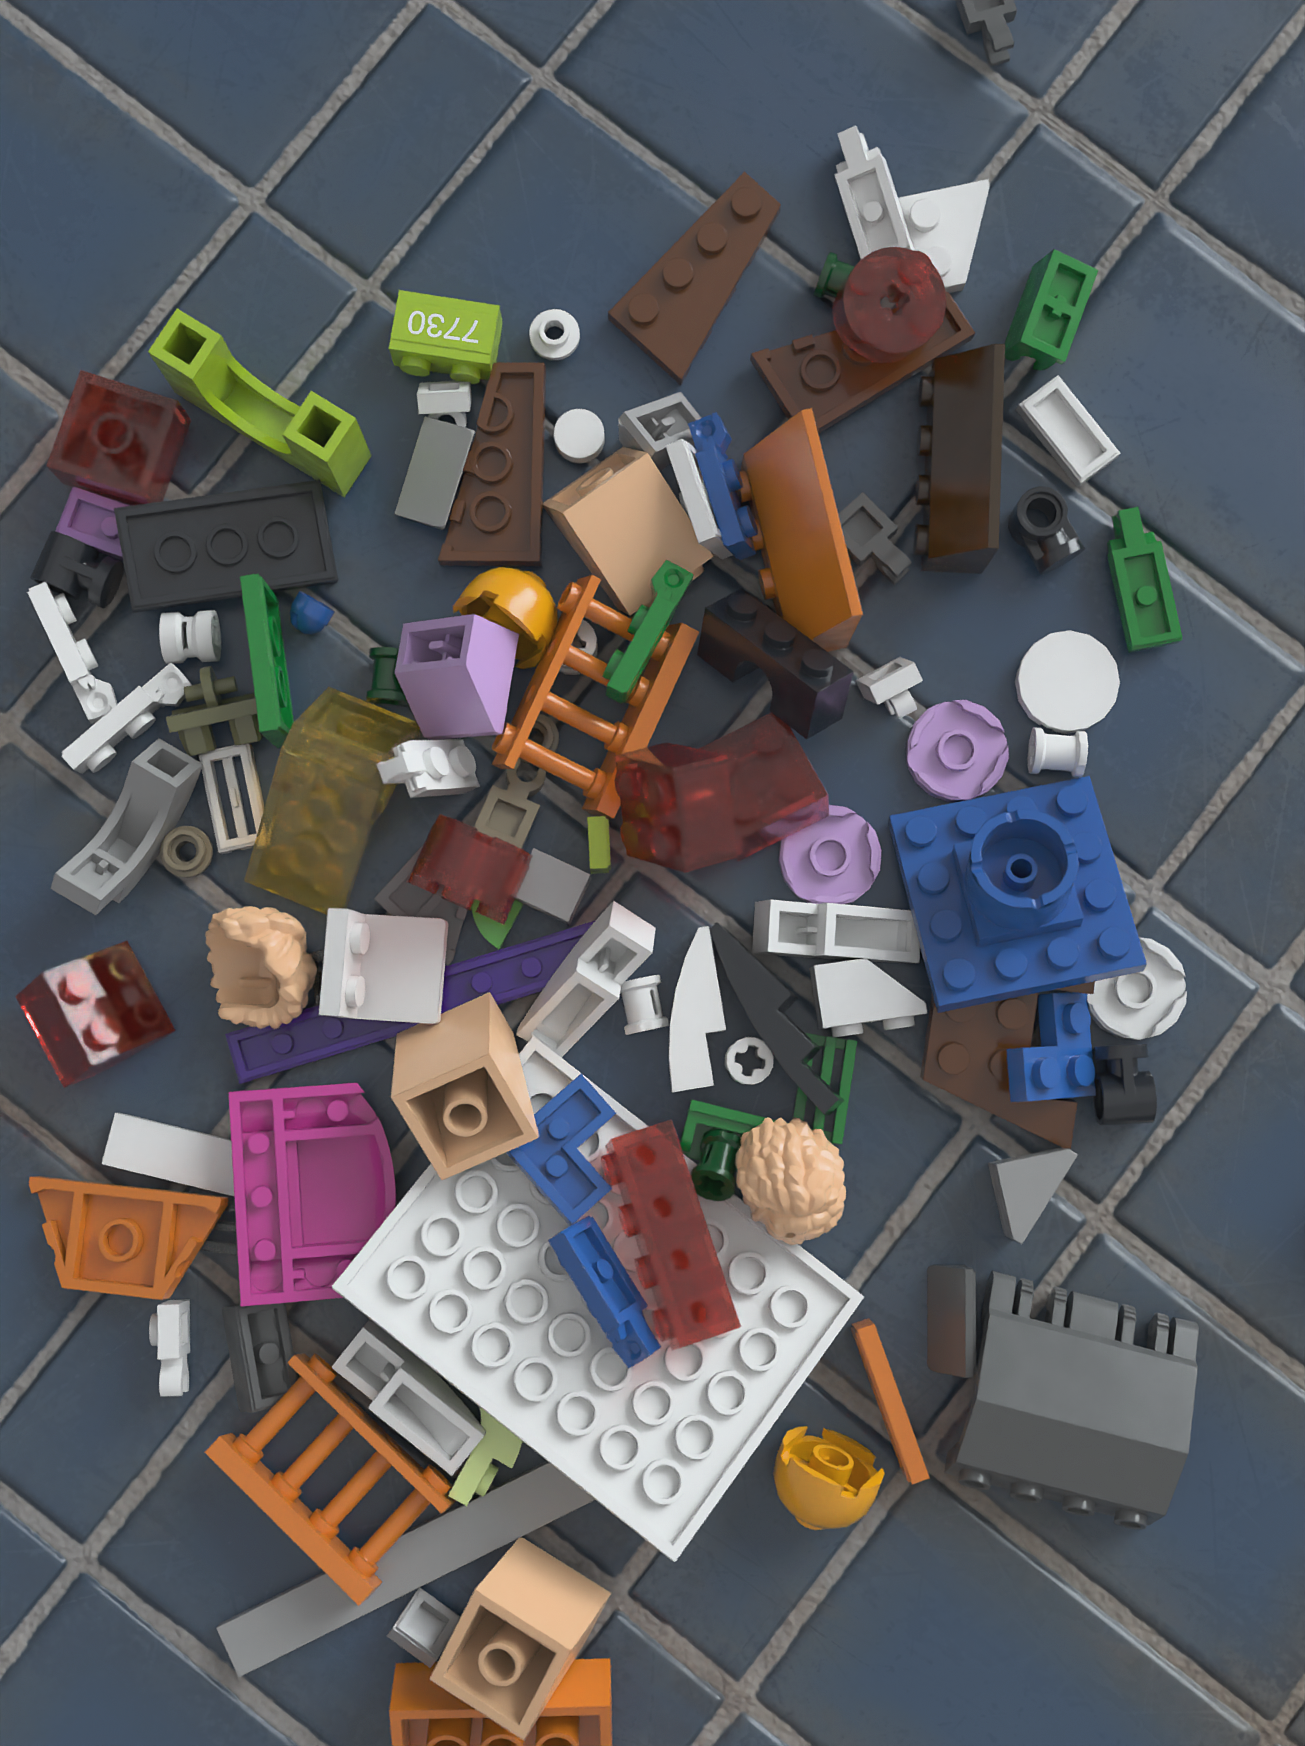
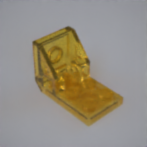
[244,687,421,915]

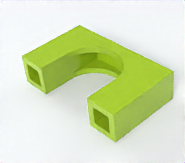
[148,308,372,497]

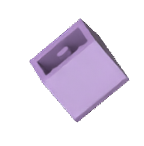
[395,614,519,740]

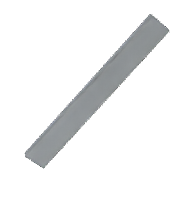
[216,1461,595,1677]

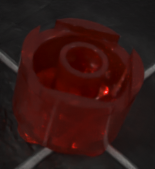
[833,247,946,363]
[407,814,533,925]

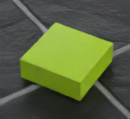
[587,816,611,874]

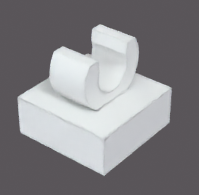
[417,381,472,427]
[856,657,923,719]

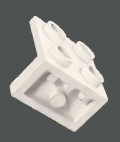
[319,908,448,1024]

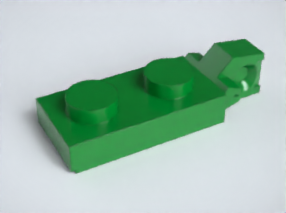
[1107,507,1182,653]
[602,560,694,704]

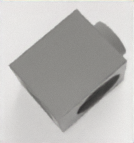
[508,848,591,926]

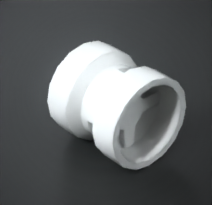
[159,610,221,664]

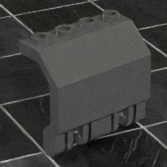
[944,1271,1199,1530]

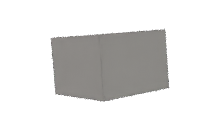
[618,392,701,471]
[988,1147,1078,1244]

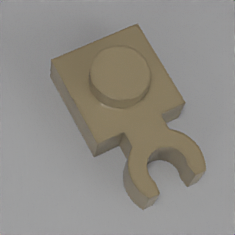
[472,758,546,856]

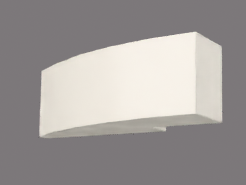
[516,900,656,1058]
[752,900,920,963]
[668,926,726,1092]
[331,1319,486,1476]

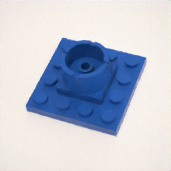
[888,776,1147,1013]

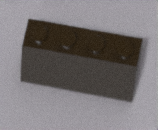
[914,344,1005,574]

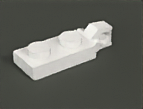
[834,126,915,270]
[27,582,118,724]
[62,663,192,774]
[377,739,480,798]

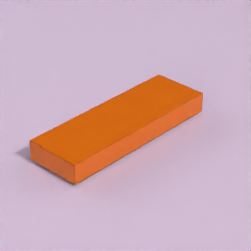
[851,1318,930,1485]

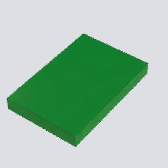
[240,574,297,749]

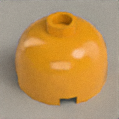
[453,567,558,669]
[773,1426,885,1530]

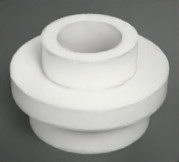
[529,309,580,360]

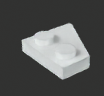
[898,179,990,300]

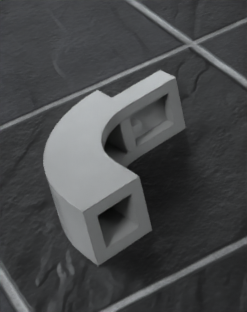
[50,738,203,915]

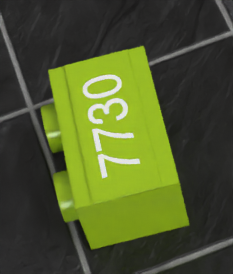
[389,290,503,384]

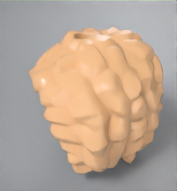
[205,906,317,1030]
[735,1117,846,1245]

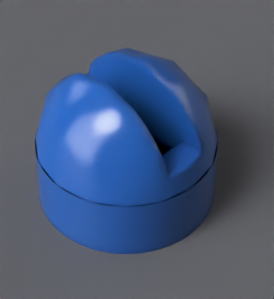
[289,591,335,635]

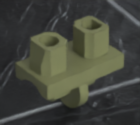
[166,666,263,756]

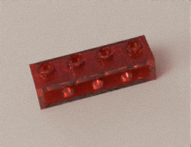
[601,1119,741,1351]

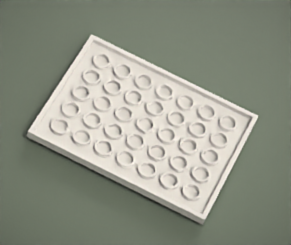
[332,1036,864,1562]

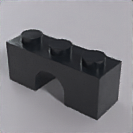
[697,588,854,740]

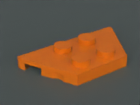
[29,1176,229,1300]

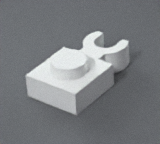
[149,1299,190,1397]

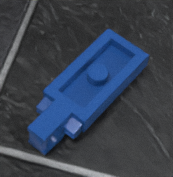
[688,412,758,560]
[548,1215,661,1368]

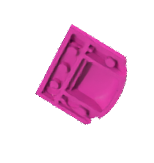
[228,1082,396,1307]

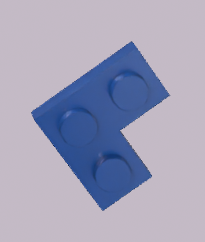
[1006,992,1096,1102]
[506,1074,616,1226]

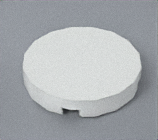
[1015,630,1120,734]
[1087,938,1187,1040]

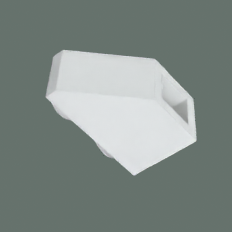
[810,958,927,1038]

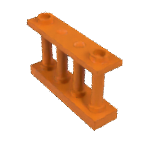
[492,575,699,819]
[205,1353,456,1606]

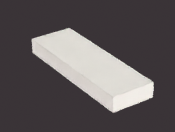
[102,1113,234,1196]

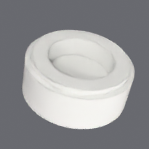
[554,409,605,463]

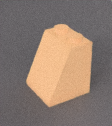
[543,447,714,616]
[391,992,538,1180]
[430,1537,611,1740]

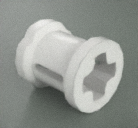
[1028,727,1088,777]
[620,975,669,1035]
[724,1037,773,1084]

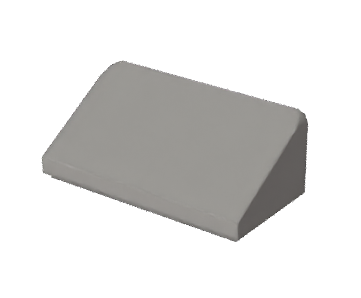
[394,416,475,530]

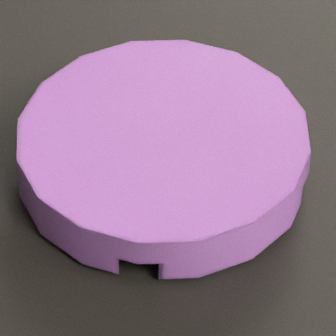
[905,700,1009,802]
[778,805,882,904]

